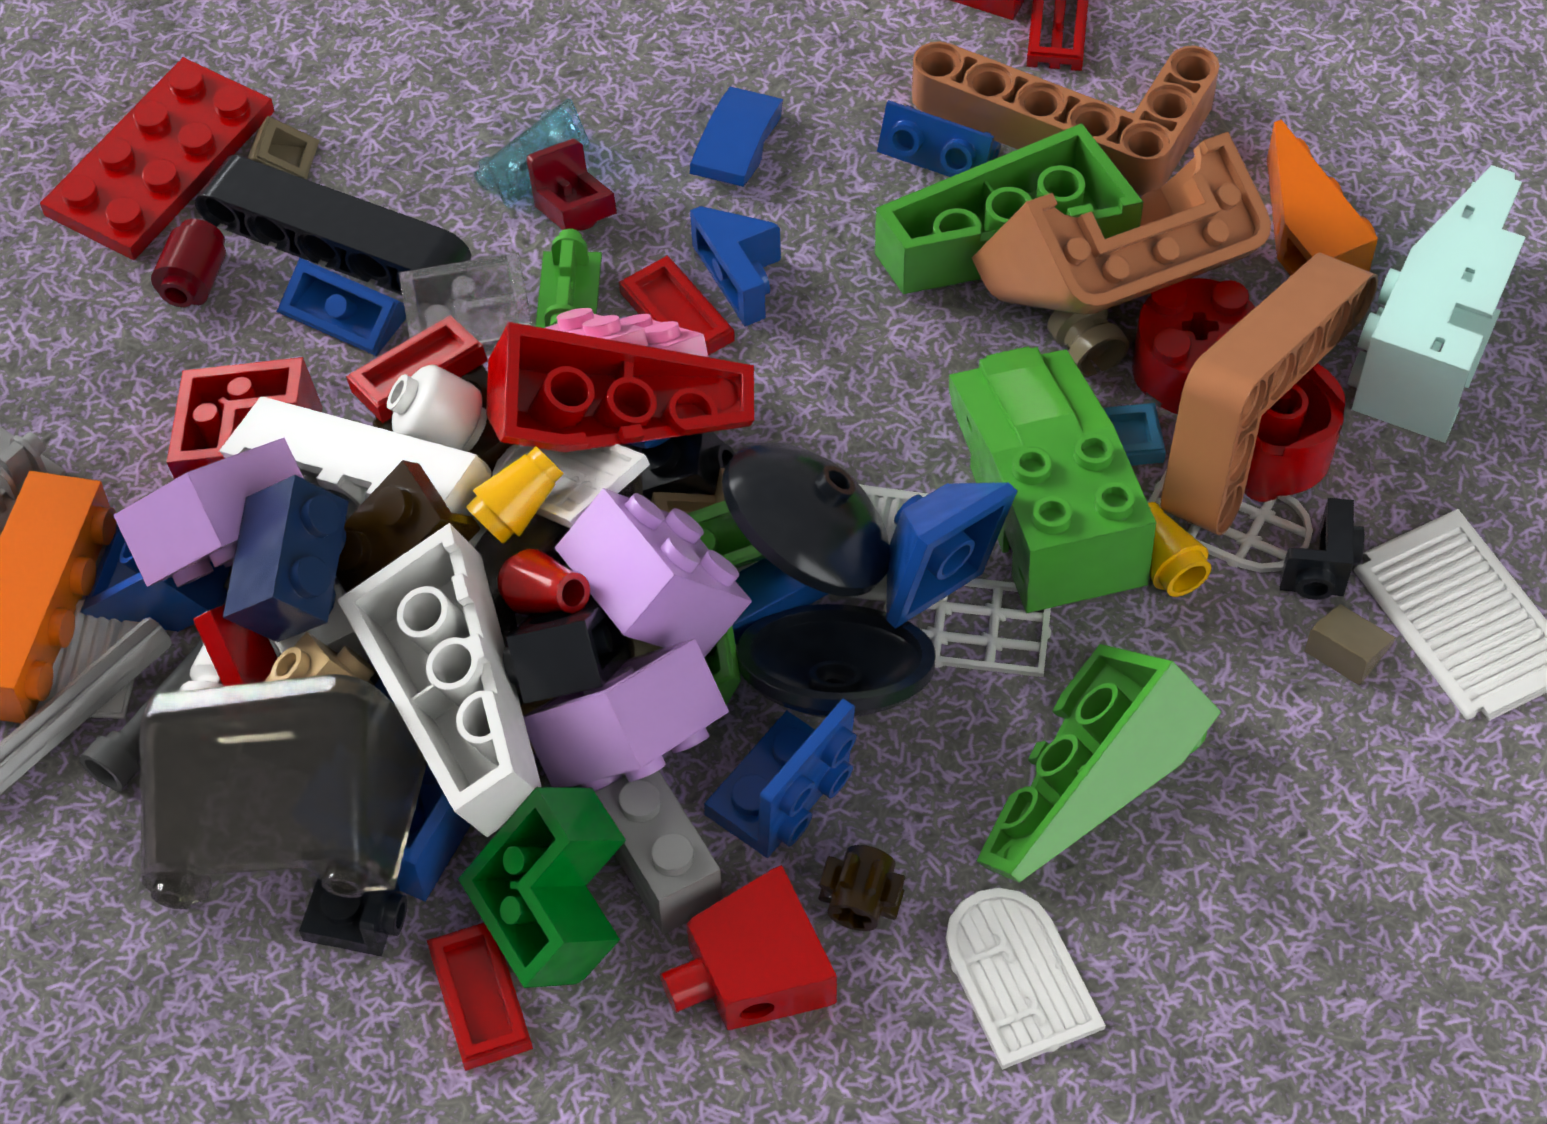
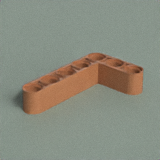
[912,41,1220,196]
[1160,252,1378,536]

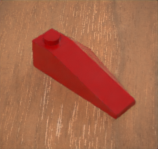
[486,322,754,452]

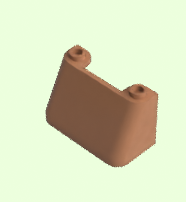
[972,132,1271,315]

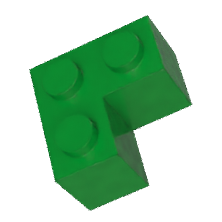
[458,787,626,988]

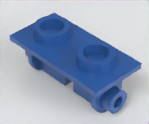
[877,100,1001,177]

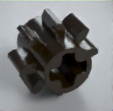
[818,845,905,931]

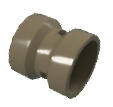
[1047,309,1129,378]

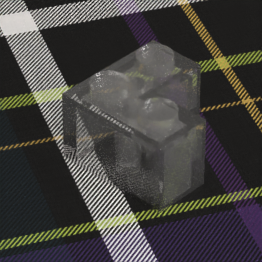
[399,252,532,352]

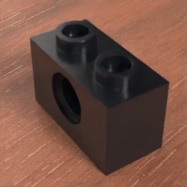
[503,597,630,704]

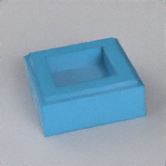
[1103,403,1166,466]

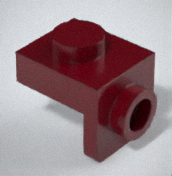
[526,138,617,231]

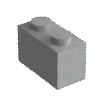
[595,770,722,935]

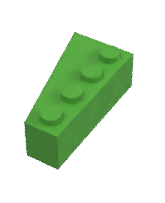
[875,123,1144,294]

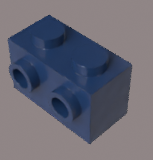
[223,475,349,642]

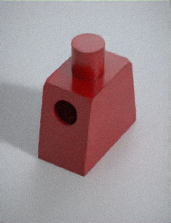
[660,865,837,1030]

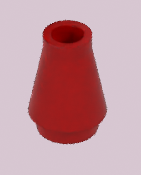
[498,549,590,615]

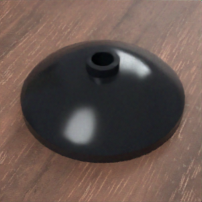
[722,442,889,597]
[737,604,936,718]

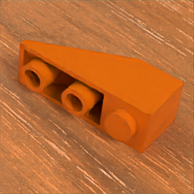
[1267,119,1378,276]

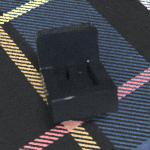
[636,432,735,501]
[1280,498,1365,600]

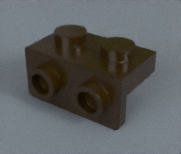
[336,460,480,593]

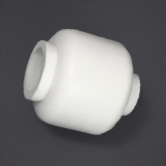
[387,364,487,452]

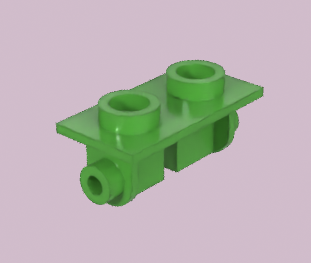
[536,229,602,328]

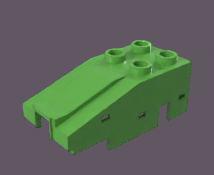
[949,346,1156,613]

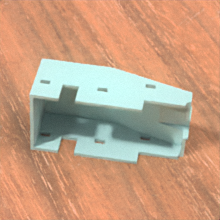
[1347,165,1526,443]

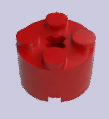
[1132,278,1255,414]
[1244,363,1345,502]

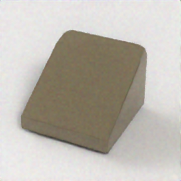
[247,116,319,180]
[1304,604,1396,686]

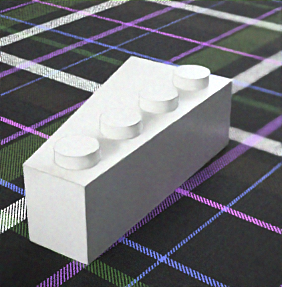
[219,396,492,547]
[337,523,542,837]

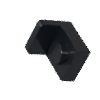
[299,867,407,957]

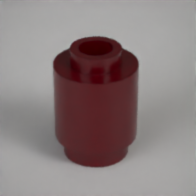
[151,219,226,308]

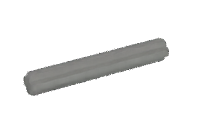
[0,617,172,795]

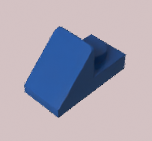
[690,206,781,327]

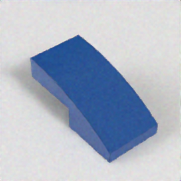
[689,86,783,187]

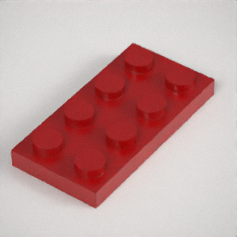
[40,57,275,260]

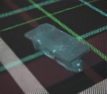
[474,98,591,208]

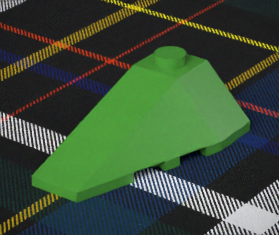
[976,644,1221,883]

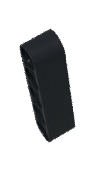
[195,155,471,307]

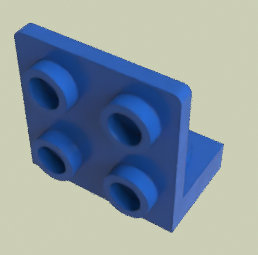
[704,698,857,858]

